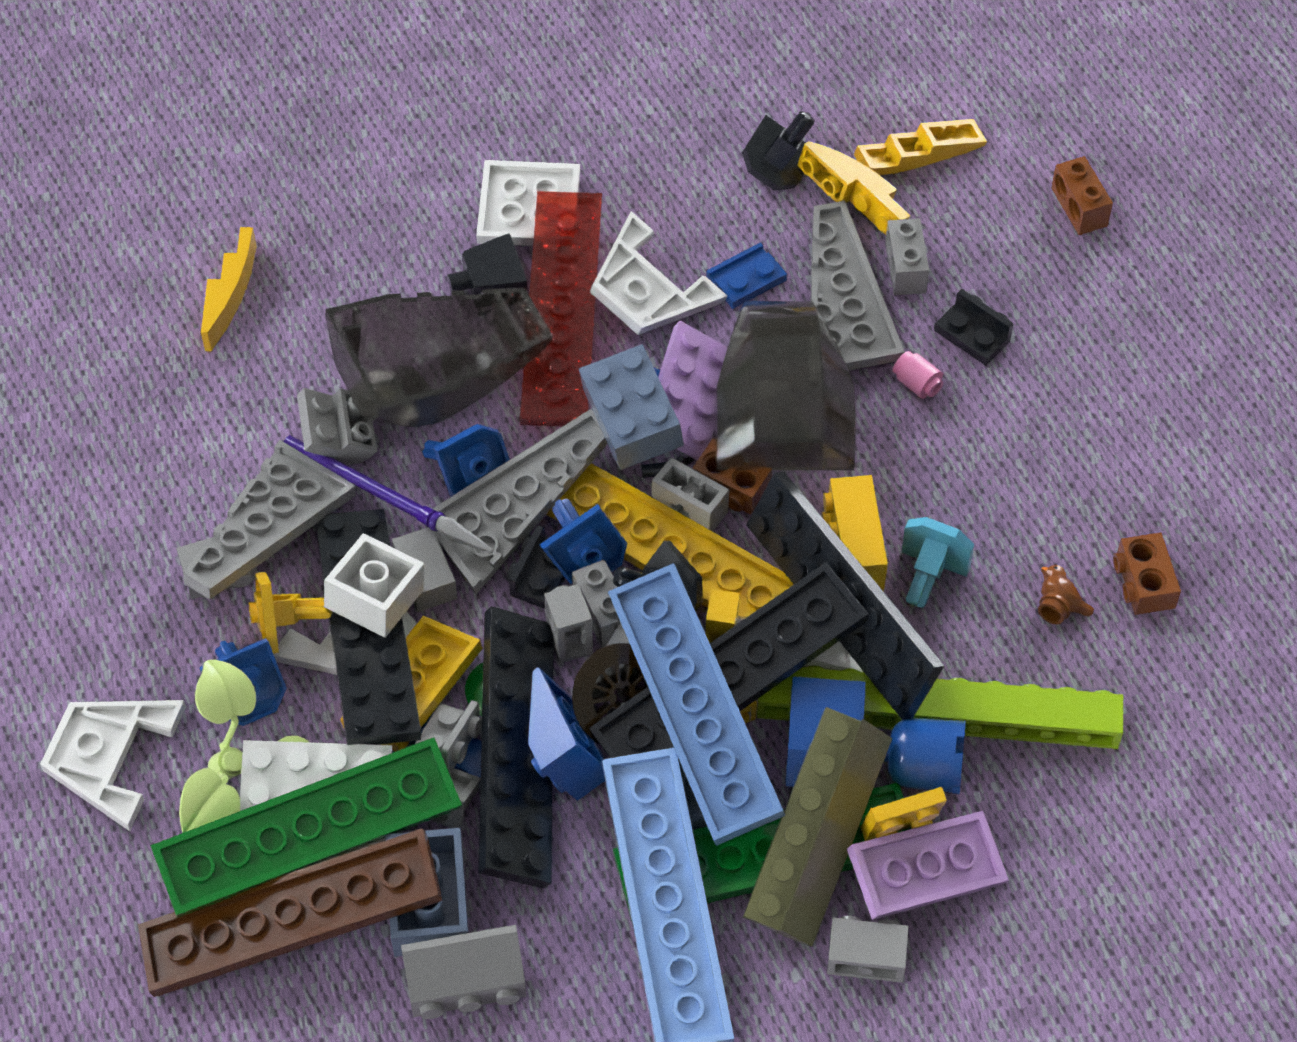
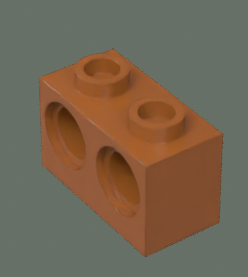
[1051,156,1113,235]
[692,439,773,515]
[1113,532,1181,615]

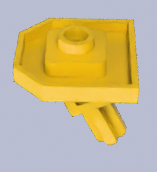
[248,572,332,654]

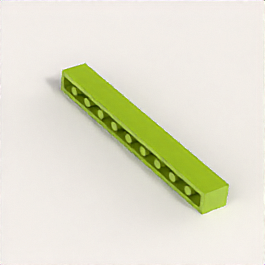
[757,665,1123,749]

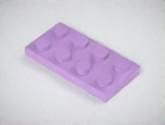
[658,321,733,460]
[847,811,1009,920]

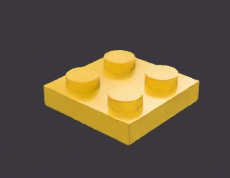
[860,787,947,841]

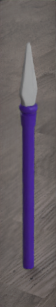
[284,435,494,553]

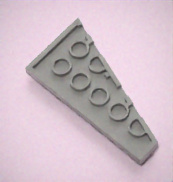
[809,201,905,376]

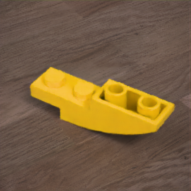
[797,141,910,235]

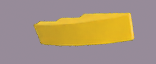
[853,119,987,175]
[201,227,257,351]

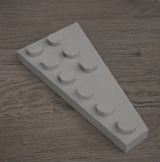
[425,408,608,594]
[183,440,356,600]

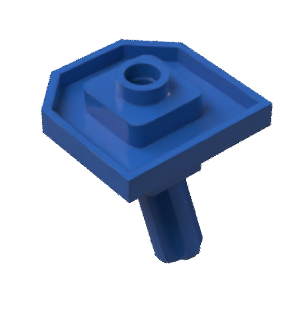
[422,424,510,497]
[540,498,627,584]
[199,638,287,726]

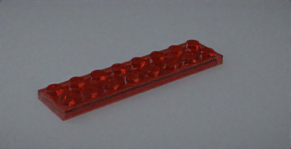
[520,191,603,427]

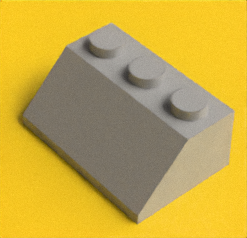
[401,925,527,1019]

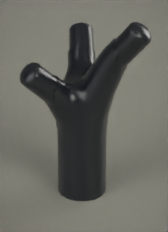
[641,455,694,478]

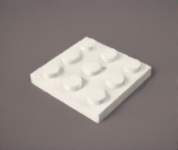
[476,160,580,248]

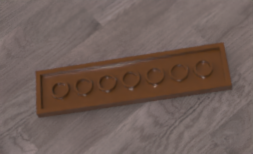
[138,828,443,997]

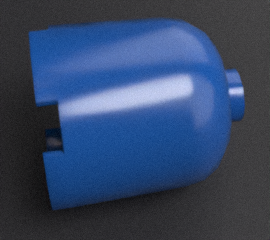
[884,718,966,795]

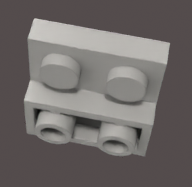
[297,388,377,465]

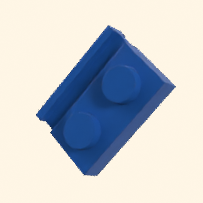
[706,242,787,309]

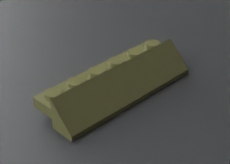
[743,707,892,947]

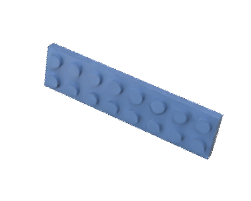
[608,563,785,846]

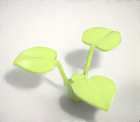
[179,660,310,833]

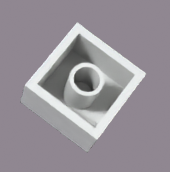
[324,533,424,638]

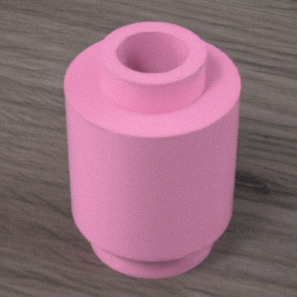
[893,351,943,399]

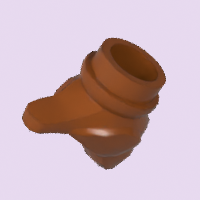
[1038,565,1095,625]

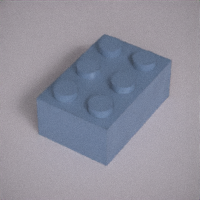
[579,344,684,470]
[385,828,469,957]

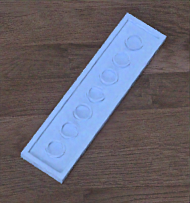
[602,748,734,1042]

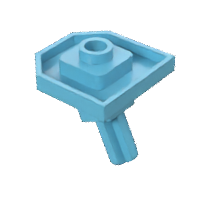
[902,517,974,608]

